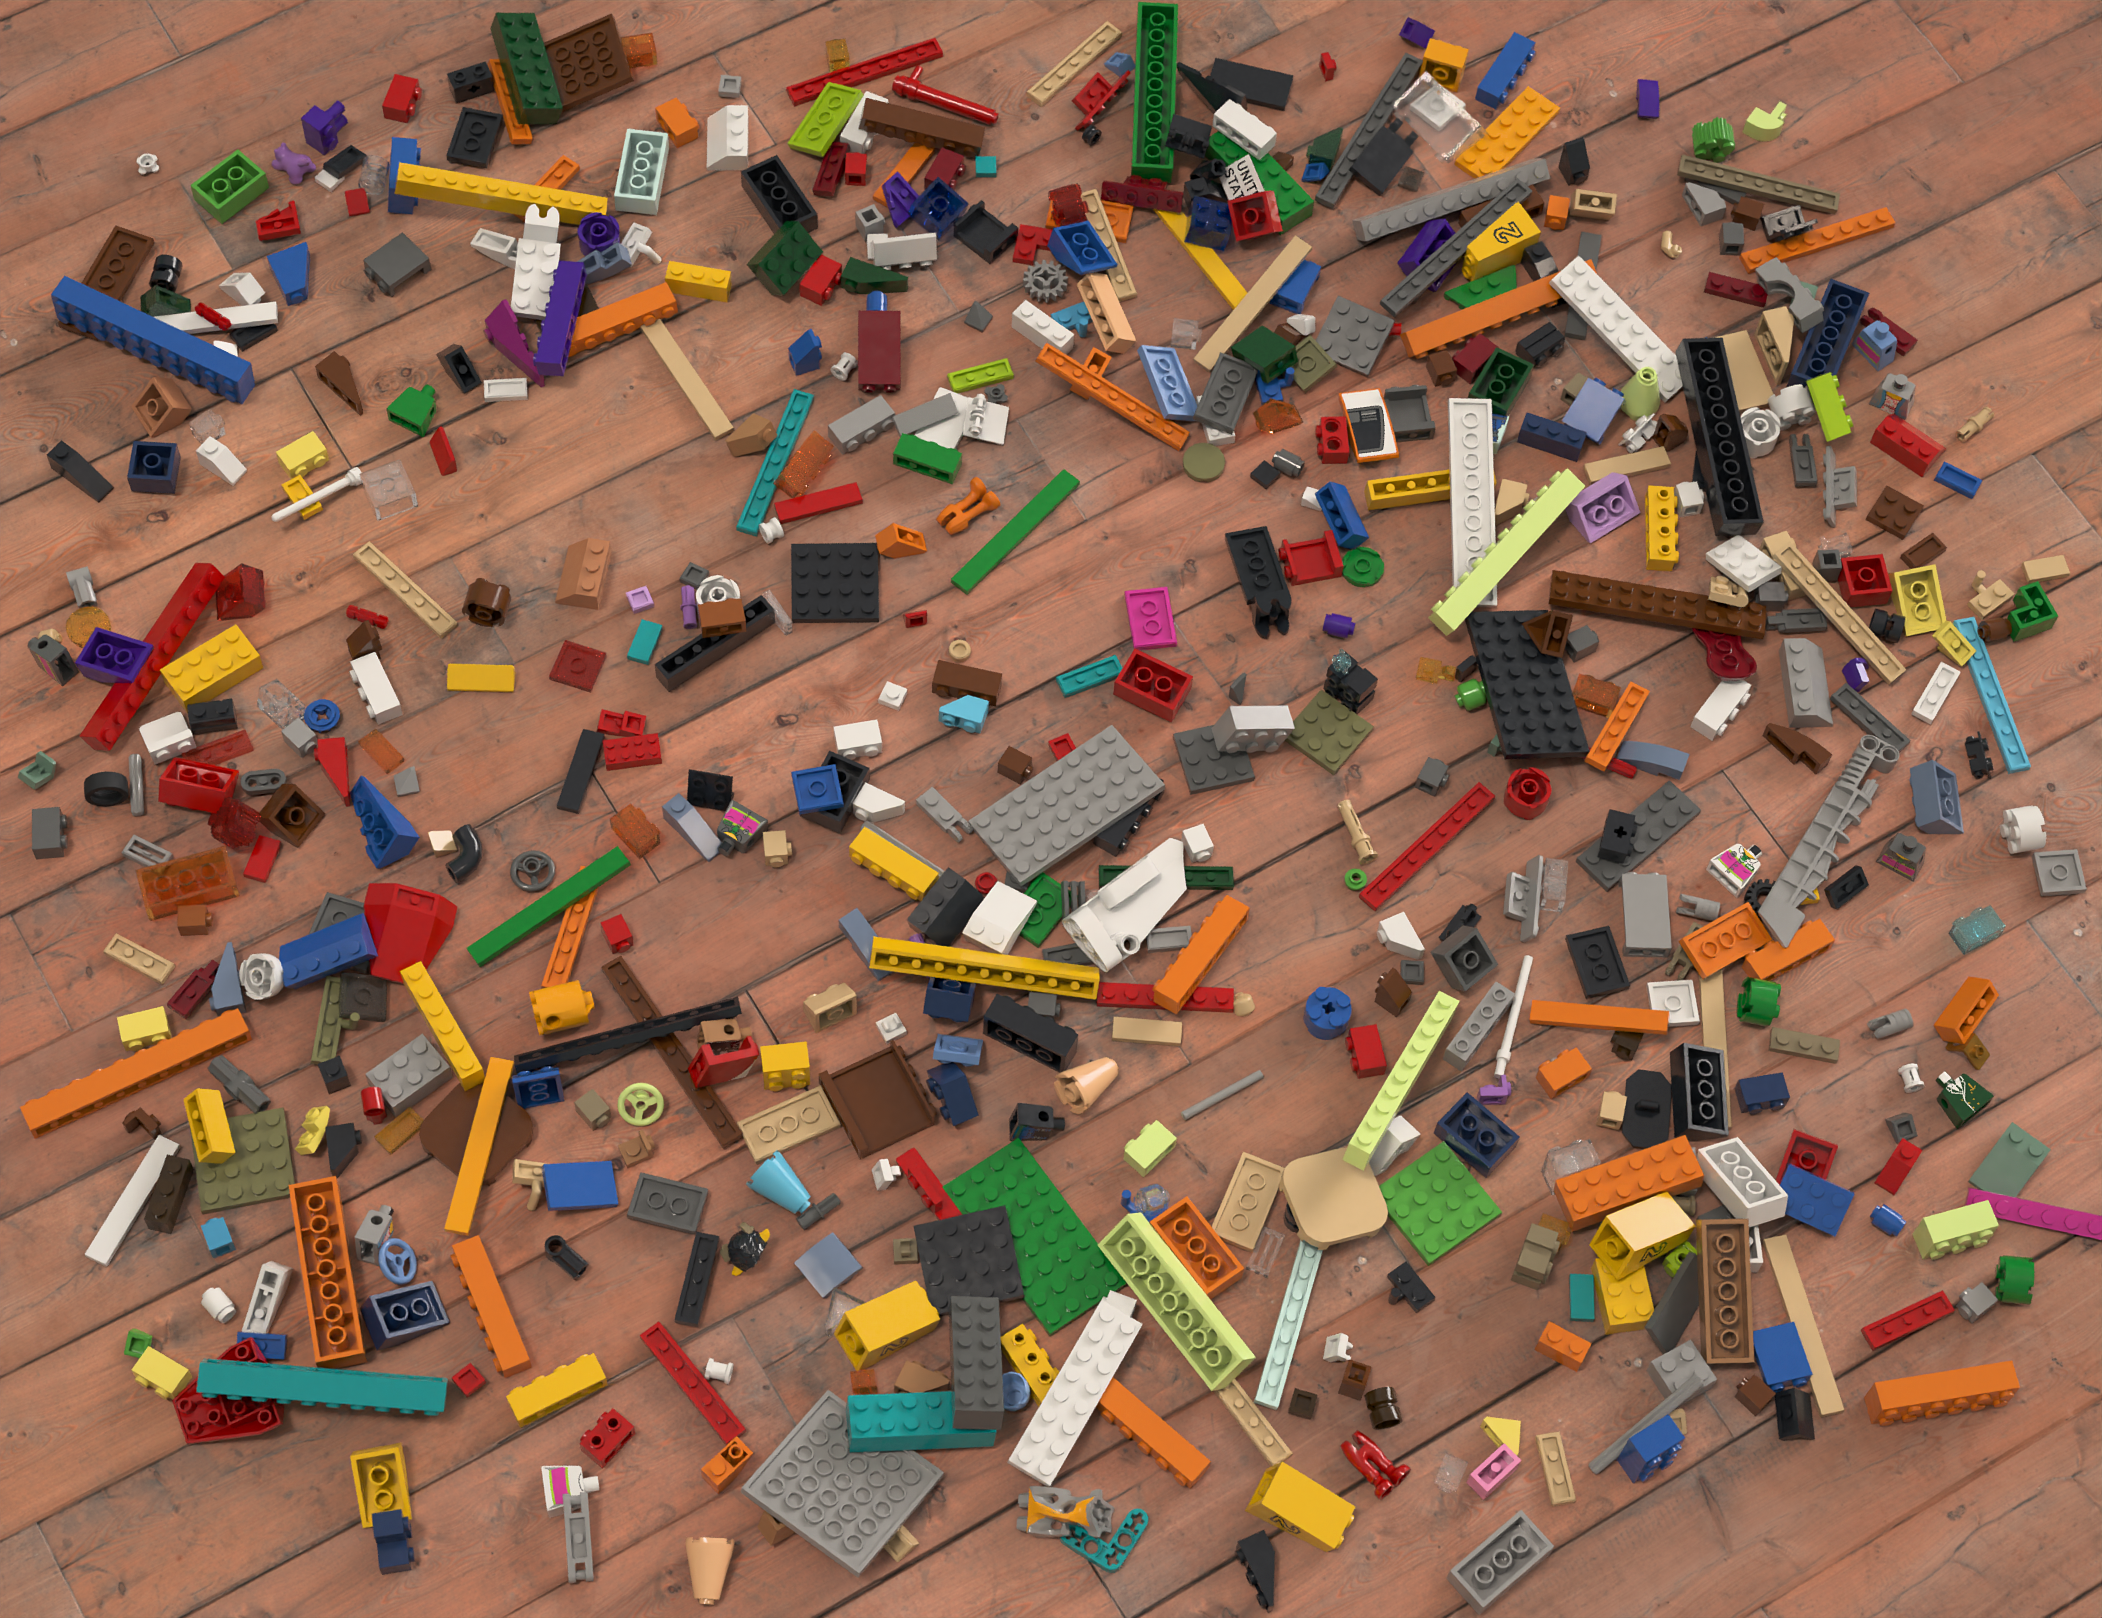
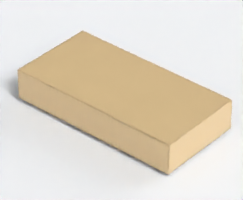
[2021,555,2070,584]

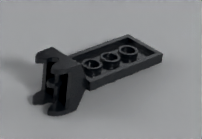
[1225,526,1292,639]

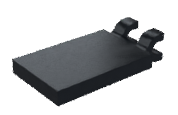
[1348,117,1419,196]

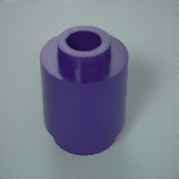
[1322,613,1356,639]

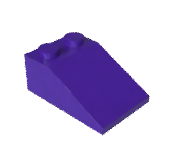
[75,627,154,683]

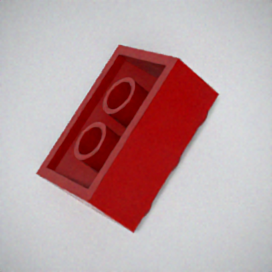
[1870,413,1946,477]
[158,757,239,815]

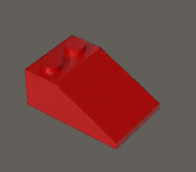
[1775,1128,1838,1184]

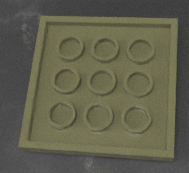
[190,1108,295,1214]

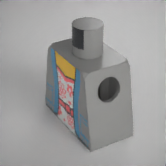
[1869,373,1916,420]
[355,1205,394,1266]

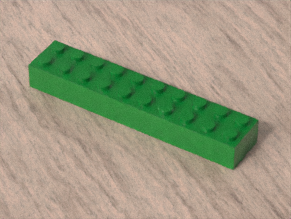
[1131,2,1178,183]

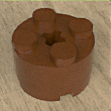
[462,578,511,627]

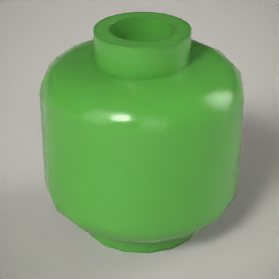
[1454,679,1487,711]

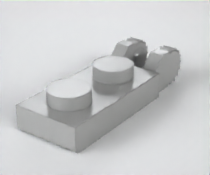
[916,787,973,842]

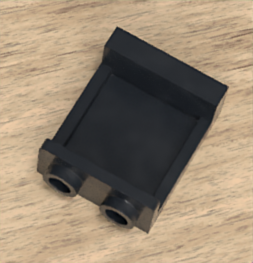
[953,200,1018,264]

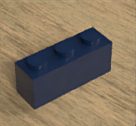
[1517,412,1587,462]

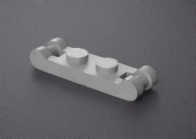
[563,1492,594,1583]

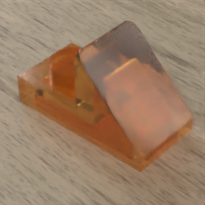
[850,1369,878,1395]

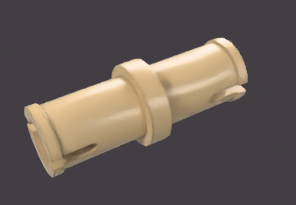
[1955,407,1994,442]

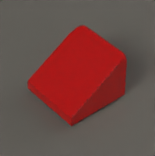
[344,188,370,217]
[903,610,927,628]

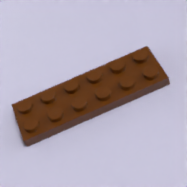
[58,225,155,341]

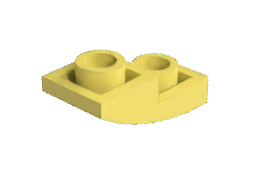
[295,1106,330,1155]

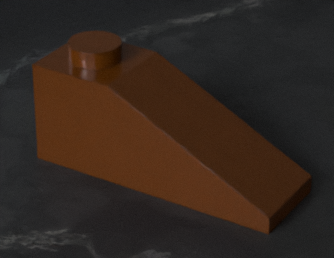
[315,351,364,416]

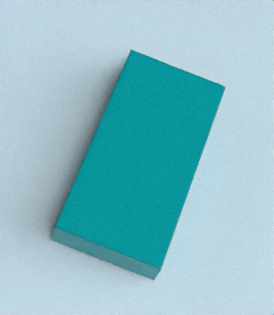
[627,619,663,665]
[1569,1273,1595,1322]

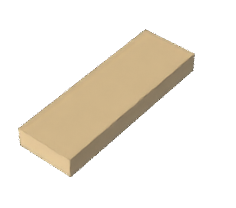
[103,933,175,985]
[1112,1017,1182,1046]
[1535,1432,1576,1507]

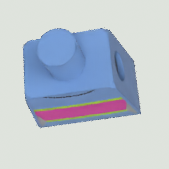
[1852,320,1897,371]

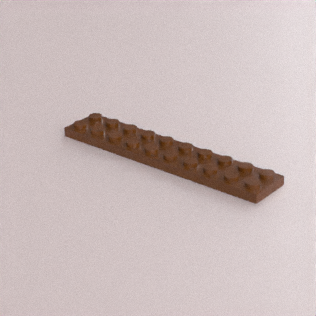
[1548,570,1766,640]

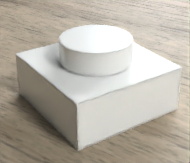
[878,681,907,711]

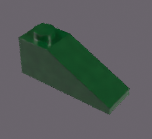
[841,257,908,295]

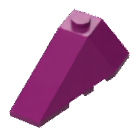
[483,299,545,387]

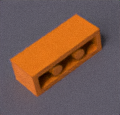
[1933,976,1999,1044]

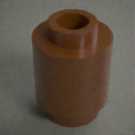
[1977,617,2012,642]

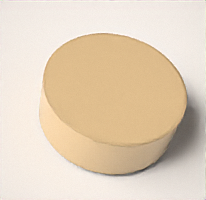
[949,640,971,663]

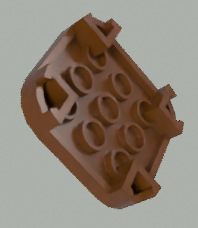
[419,1082,534,1186]

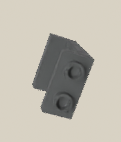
[363,232,431,297]
[1384,385,1436,443]

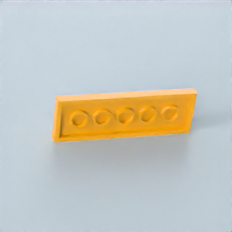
[1454,86,1560,179]

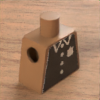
[696,1019,752,1056]

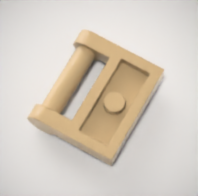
[1708,576,1748,607]

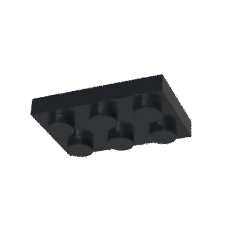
[446,107,503,168]
[1565,926,1630,999]

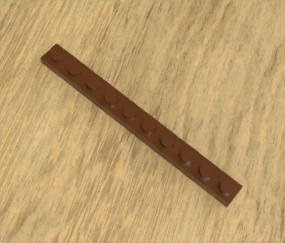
[601,956,743,1149]

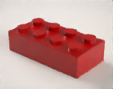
[602,733,662,771]

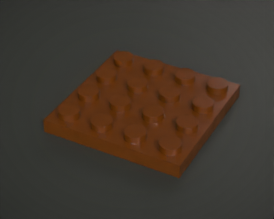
[544,13,634,112]

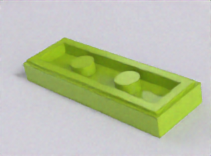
[947,358,1014,394]

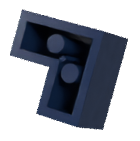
[926,1062,979,1126]
[372,1509,415,1575]

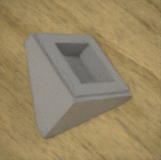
[394,766,420,797]

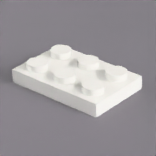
[1706,535,1782,592]

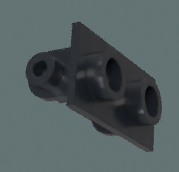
[1964,731,1994,779]
[1439,904,1482,941]

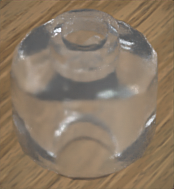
[1134,1184,1170,1218]

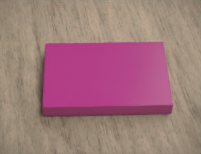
[1124,587,1177,651]

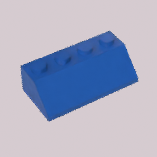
[279,913,378,989]

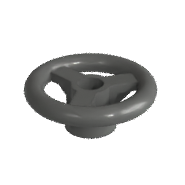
[510,850,555,892]

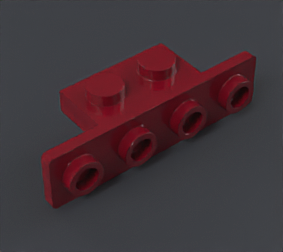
[1101,175,1183,213]

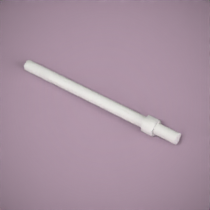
[1494,955,1533,1079]

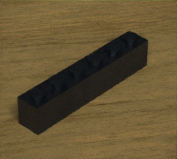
[655,595,775,692]

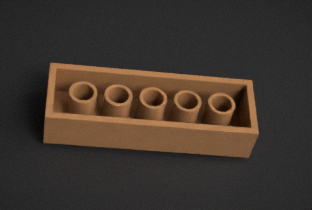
[1696,1219,1754,1364]

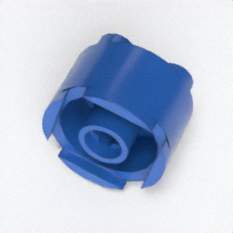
[1303,987,1352,1040]

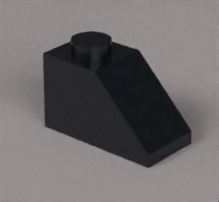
[1558,137,1590,186]
[1183,177,1228,213]
[436,344,482,393]
[325,1123,362,1178]

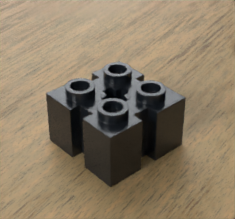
[1323,652,1378,714]

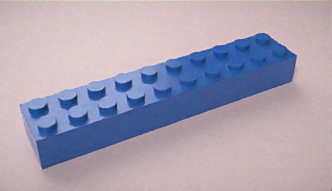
[51,276,255,404]

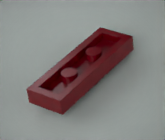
[812,142,850,197]
[1704,272,1768,308]

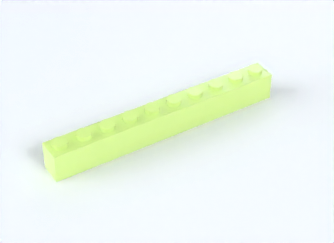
[1428,468,1585,636]
[1343,991,1459,1171]

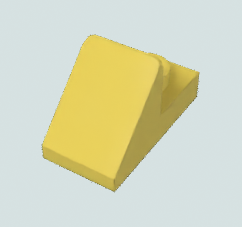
[1932,620,1976,666]

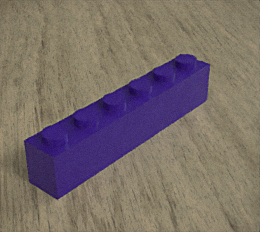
[533,261,587,376]

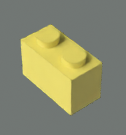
[276,431,329,479]
[117,1006,172,1051]
[132,1346,192,1400]

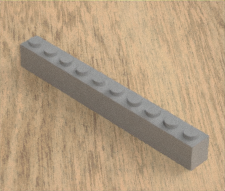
[1352,158,1550,241]

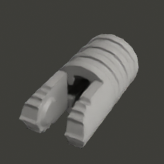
[1676,894,1720,921]
[1867,1008,1913,1039]

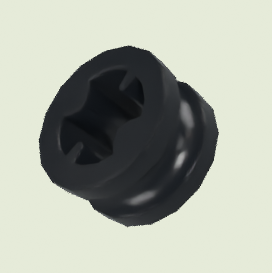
[1082,125,1102,146]

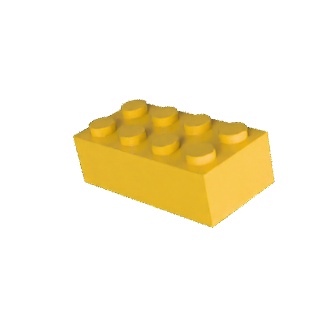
[160,624,263,714]

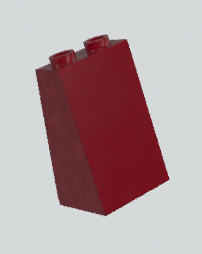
[858,311,901,393]

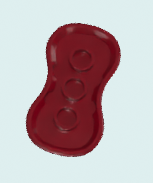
[1692,628,1757,681]

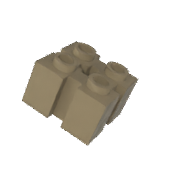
[1511,1223,1560,1290]

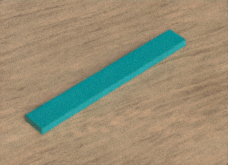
[736,389,814,537]

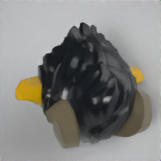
[720,1222,770,1276]

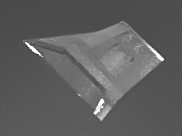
[825,1287,866,1337]

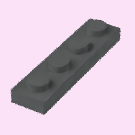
[1830,683,1911,753]

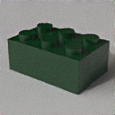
[746,221,823,295]
[1468,347,1534,416]

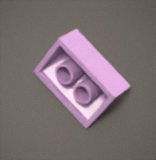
[1565,472,1640,543]

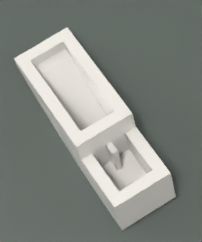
[470,228,518,269]

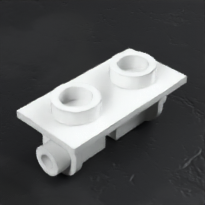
[1618,413,1657,453]

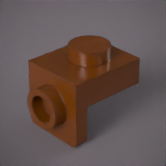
[122,1107,162,1140]

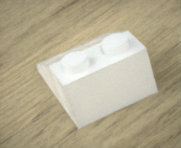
[962,881,1037,955]

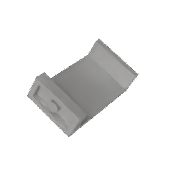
[1618,872,1672,958]

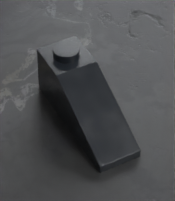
[1521,241,1567,309]
[47,440,114,503]

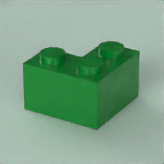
[2007,581,2058,642]

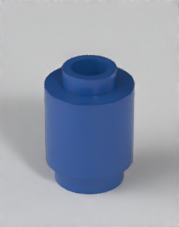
[866,291,887,311]
[1870,1204,1907,1237]

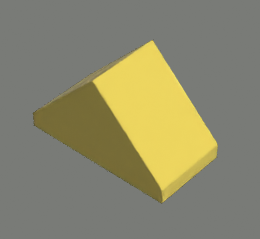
[1480,1417,1521,1456]

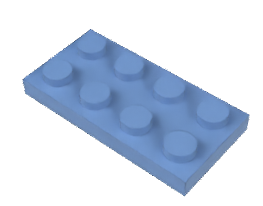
[1137,345,1197,421]

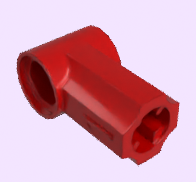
[361,1087,387,1125]

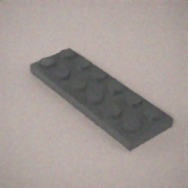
[1576,780,1701,892]

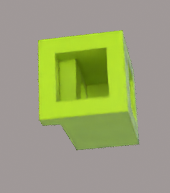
[1662,1241,1697,1277]

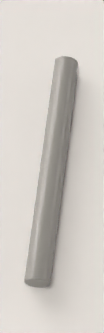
[1181,1070,1264,1120]

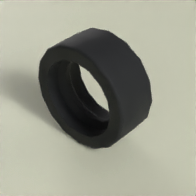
[84,771,128,807]

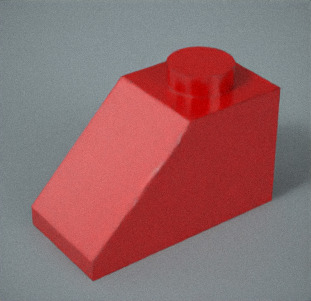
[1874,1138,1923,1195]

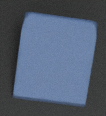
[1104,52,1135,77]

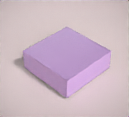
[626,586,654,614]

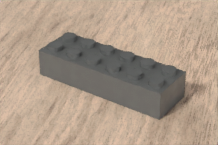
[949,1296,1004,1430]

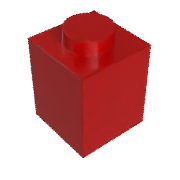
[845,152,867,186]
[600,914,634,954]

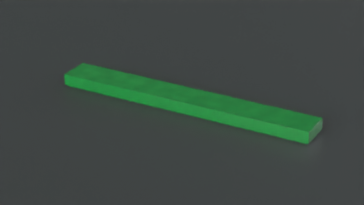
[951,469,1080,595]
[466,846,631,967]

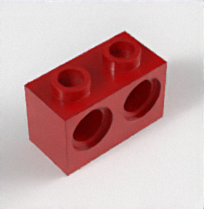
[1315,416,1349,464]

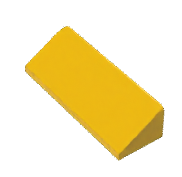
[447,664,515,692]

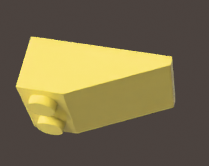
[1888,564,1946,636]

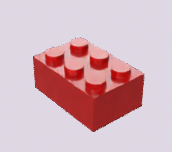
[1113,649,1193,723]

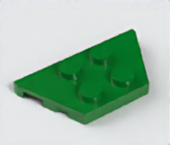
[1444,265,1517,310]

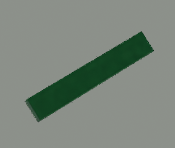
[1098,865,1234,890]

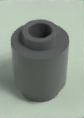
[1272,449,1305,477]

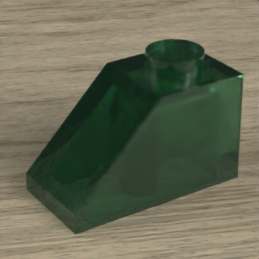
[1306,127,1344,172]
[140,285,191,317]

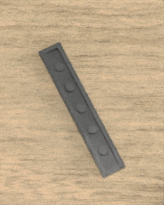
[1564,231,1602,340]

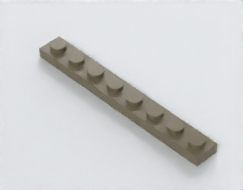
[1677,155,1840,215]

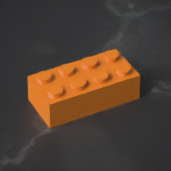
[1149,1196,1244,1300]

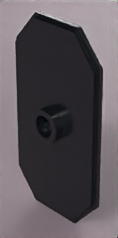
[1622,1069,1672,1148]

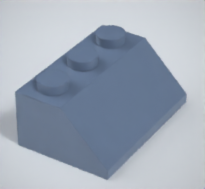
[1909,760,1964,834]

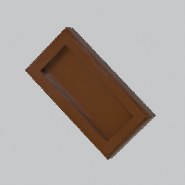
[1900,533,1947,569]

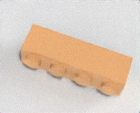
[1077,272,1136,354]

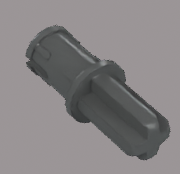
[796,1193,840,1231]

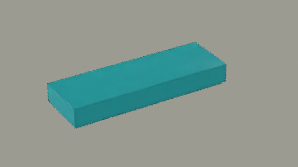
[1056,655,1123,698]

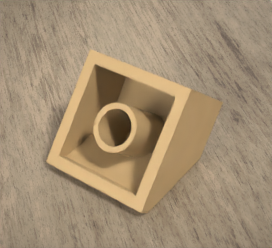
[803,983,857,1033]

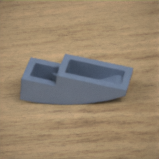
[577,242,632,284]
[1617,741,1690,780]
[839,908,893,981]

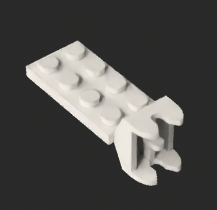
[511,204,561,320]

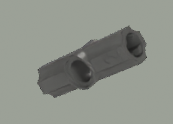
[207,1055,271,1114]

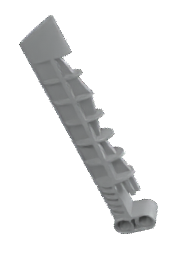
[1758,735,1899,948]

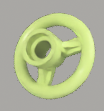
[617,1083,664,1126]

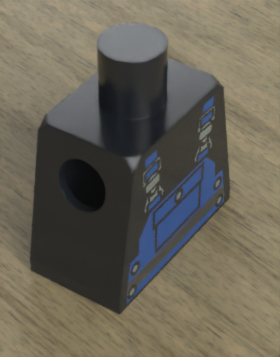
[1009,1103,1065,1141]

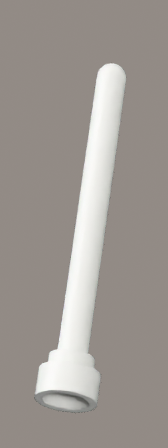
[271,467,364,522]

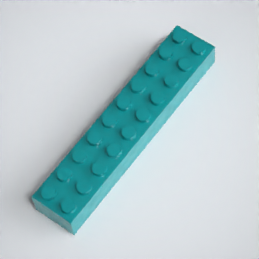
[197,1358,448,1416]

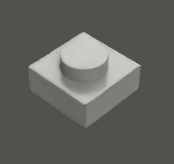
[718,75,741,98]

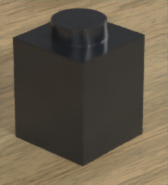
[318,1056,351,1094]

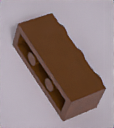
[932,660,1002,706]

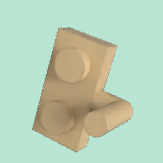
[1967,570,2014,620]
[512,1159,547,1211]

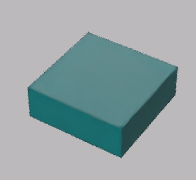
[975,156,997,177]

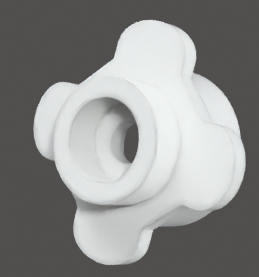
[137,154,159,175]

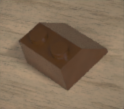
[255,784,325,848]

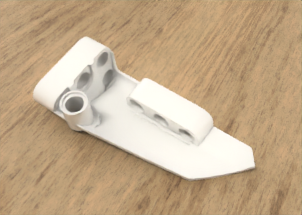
[1062,838,1187,973]

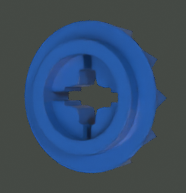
[304,699,340,733]

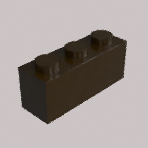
[144,1154,194,1234]

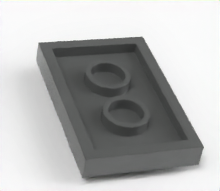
[627,1172,708,1235]

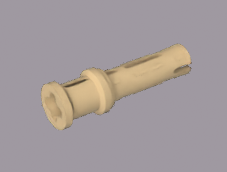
[1337,800,1378,865]

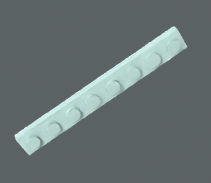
[1253,1240,1323,1410]

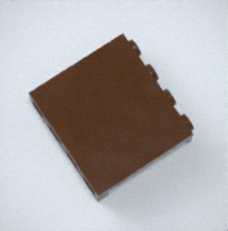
[819,1040,937,1160]

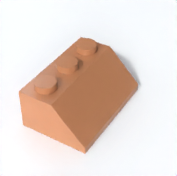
[555,538,612,610]

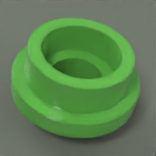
[1344,869,1367,891]

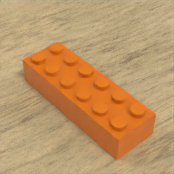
[1554,1135,1704,1232]
[1864,1360,2020,1426]

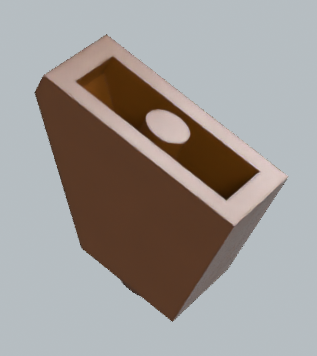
[1652,414,1689,453]

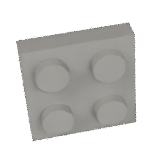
[2032,849,2087,896]

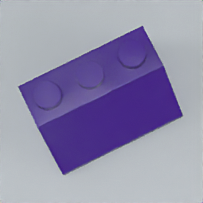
[1397,219,1458,292]

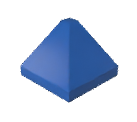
[1302,162,1330,182]

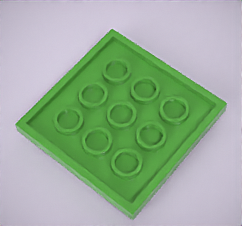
[1379,1141,1502,1266]

